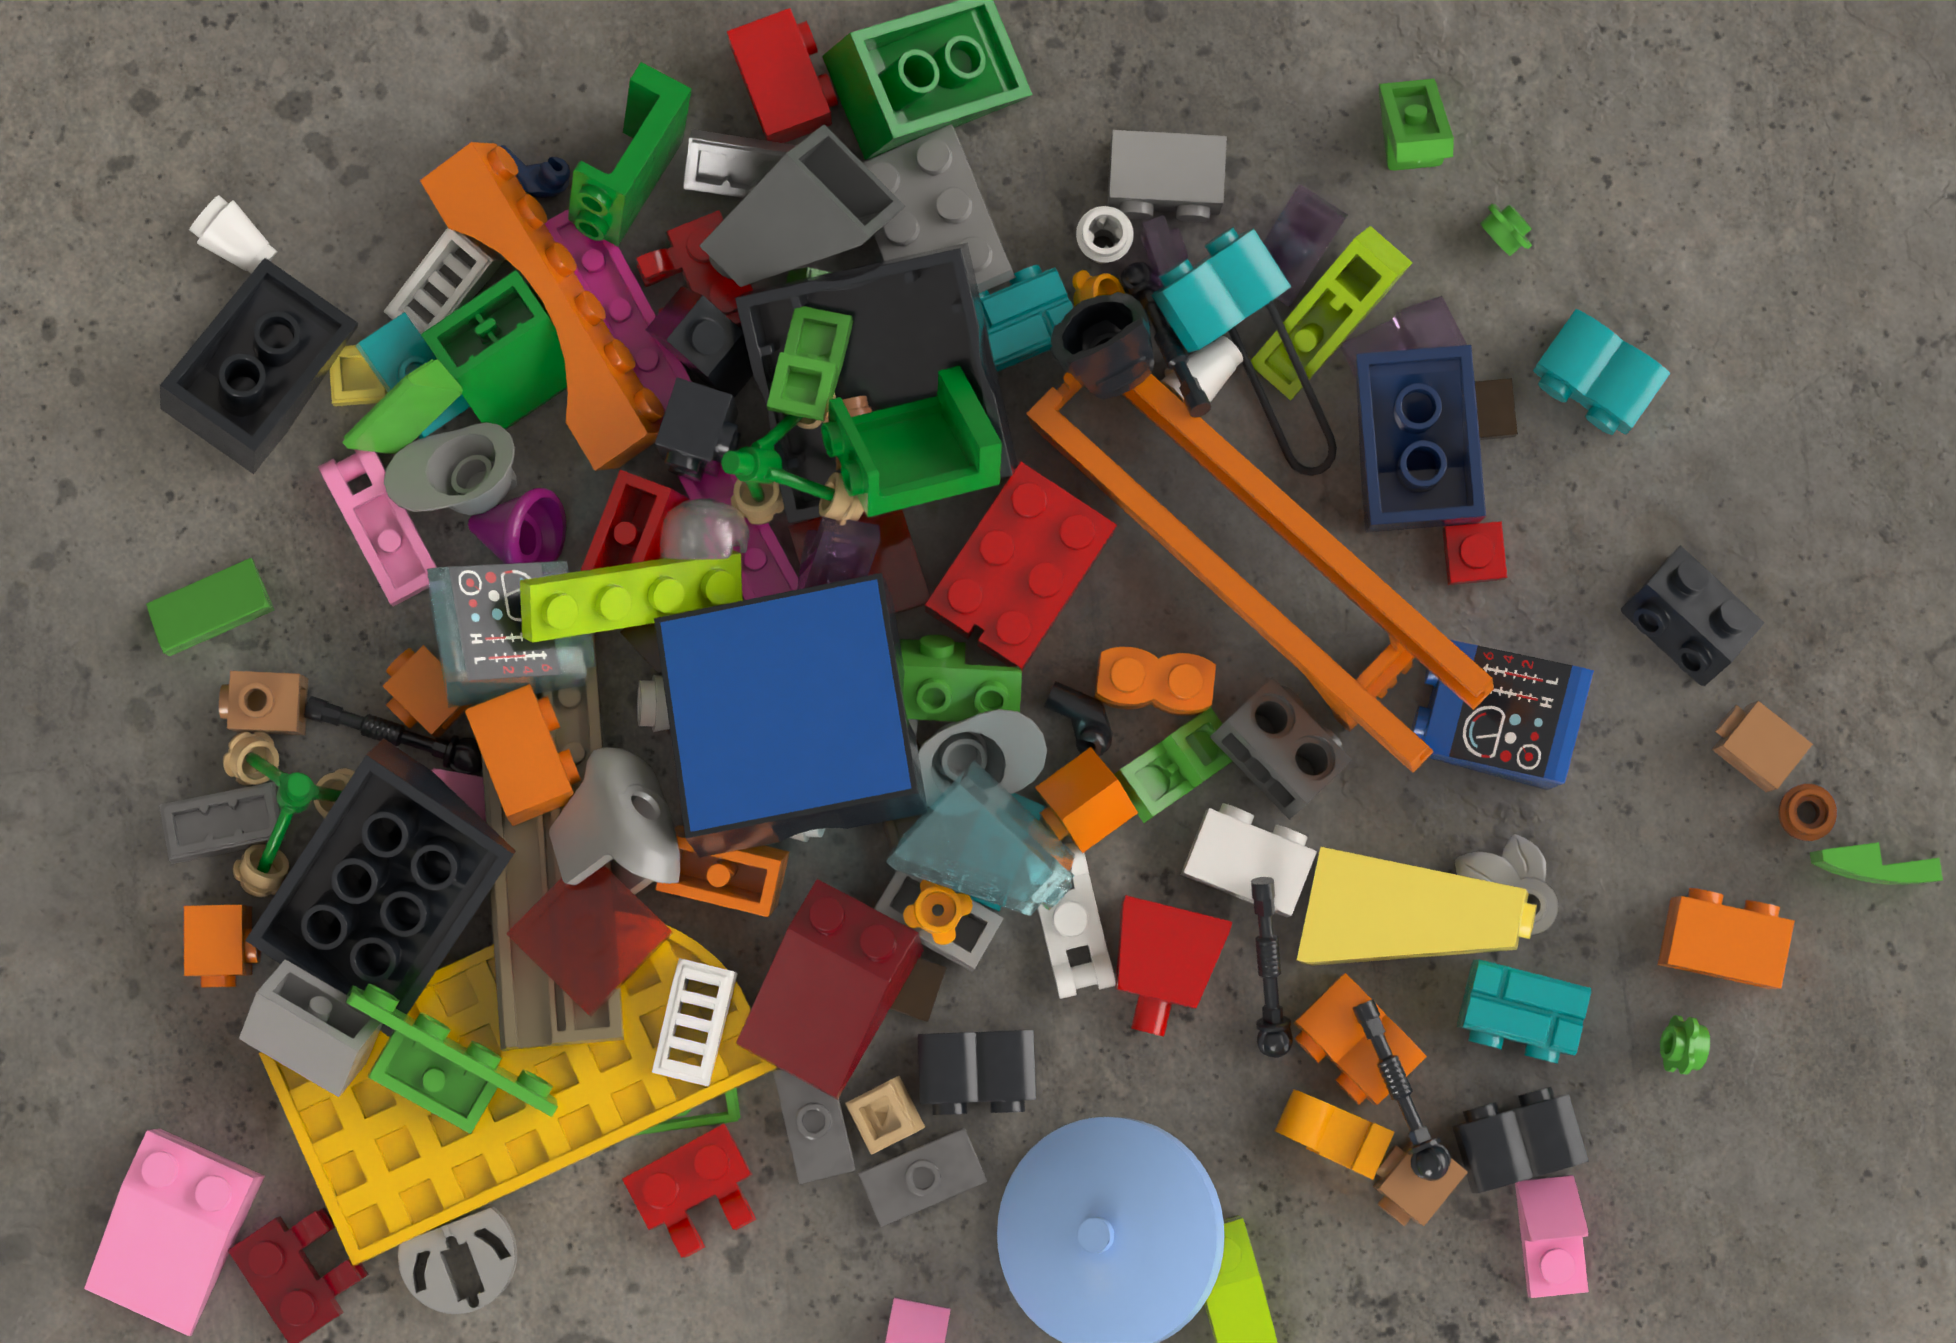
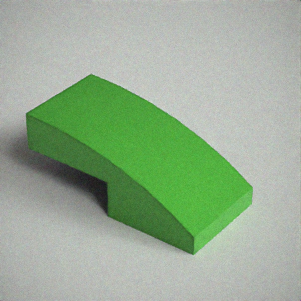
[766,306,853,421]
[1114,707,1233,823]
[1810,842,1943,885]

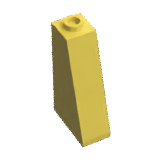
[1297,847,1537,966]

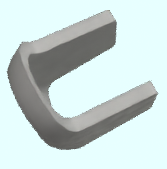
[549,747,680,897]

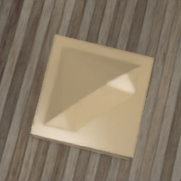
[845,1076,925,1155]

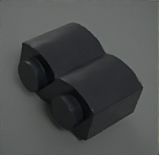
[918,1030,1036,1115]
[1452,1086,1589,1193]

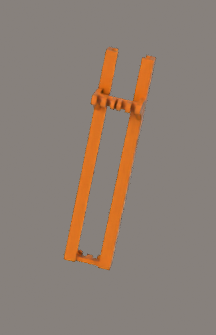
[1026,372,1494,773]

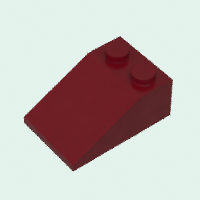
[736,879,924,1100]

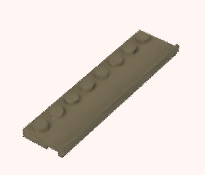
[477,633,624,1051]

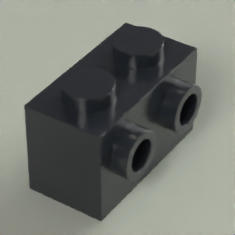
[655,377,741,481]

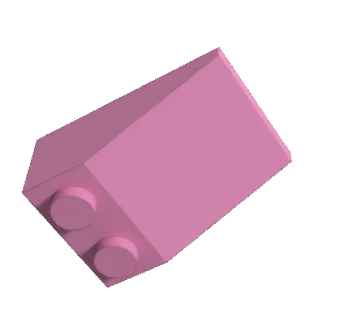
[84,1129,265,1336]

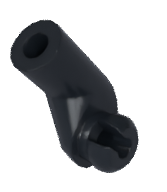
[1044,681,1113,757]

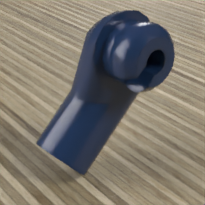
[500,145,571,199]

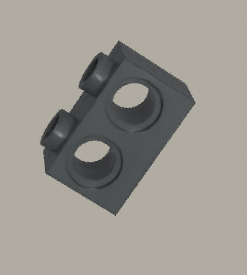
[1210,677,1352,820]

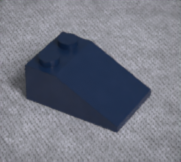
[1355,345,1486,533]

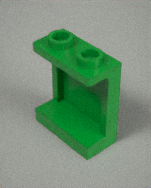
[568,62,692,247]
[821,366,1002,517]

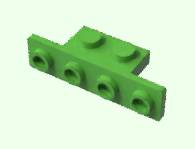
[900,635,1022,722]
[346,984,558,1134]

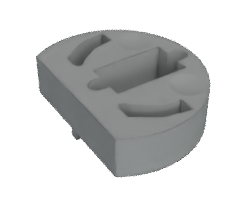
[398,1207,517,1314]

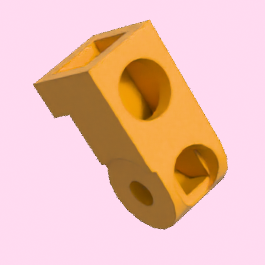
[1274,1089,1395,1179]

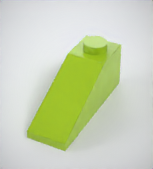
[1251,226,1413,400]
[1204,1215,1278,1343]

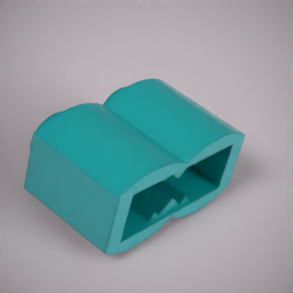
[1151,227,1291,353]
[1533,309,1670,435]

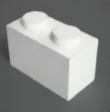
[1180,803,1317,917]

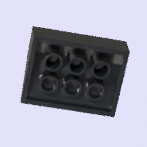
[245,738,516,1037]

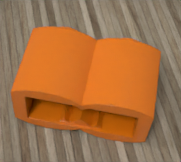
[1094,647,1216,716]
[1293,973,1427,1105]

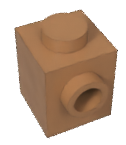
[219,671,308,736]
[1712,701,1813,792]
[1373,1140,1468,1227]

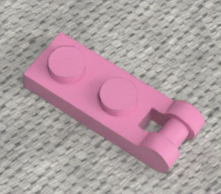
[318,449,444,607]

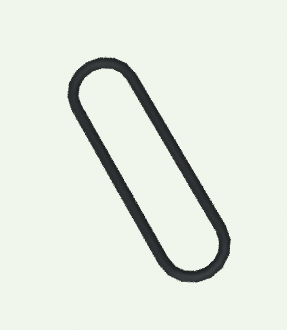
[1228,301,1337,476]

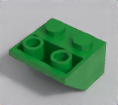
[421,270,567,430]

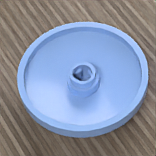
[997,1117,1225,1343]

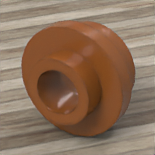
[1778,784,1837,841]

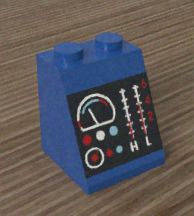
[1411,640,1594,790]

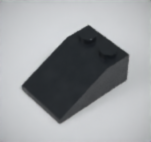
[160,258,358,474]

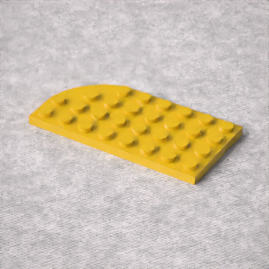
[259,911,778,1266]

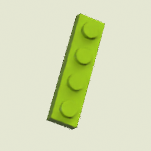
[520,549,742,642]

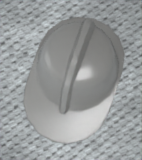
[384,422,517,515]
[918,709,1047,815]

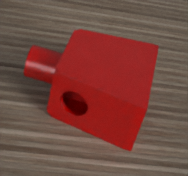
[1115,895,1232,1037]

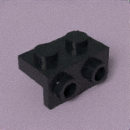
[1621,545,1764,686]

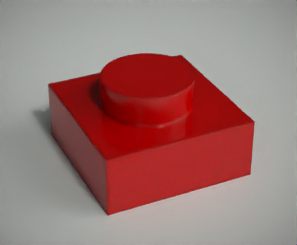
[1442,521,1508,585]

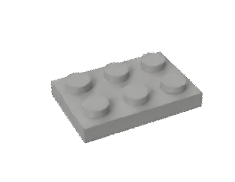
[863,124,1015,293]

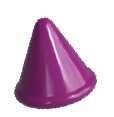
[467,488,567,577]

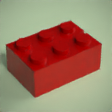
[925,462,1117,671]

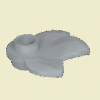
[1455,834,1559,936]

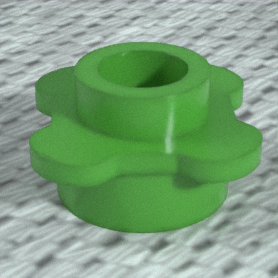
[1480,203,1532,256]
[1660,1015,1710,1075]

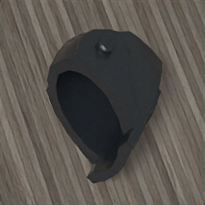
[1050,292,1154,399]

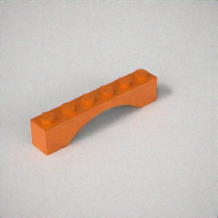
[420,142,665,471]

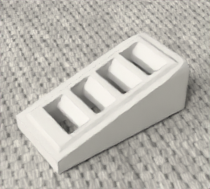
[383,228,505,334]
[652,958,738,1087]

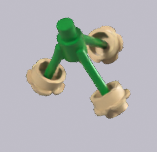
[721,392,864,528]
[223,731,355,897]

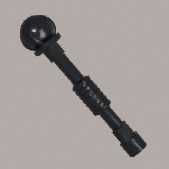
[1120,262,1212,417]
[304,696,482,775]
[1251,877,1293,1058]
[1352,999,1451,1181]

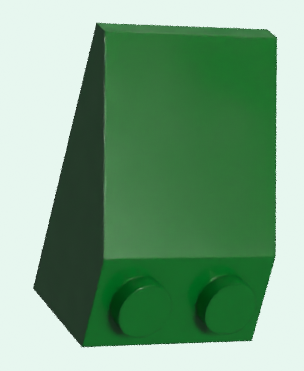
[822,0,1033,160]

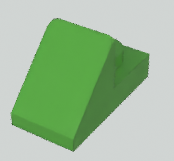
[1379,78,1454,171]

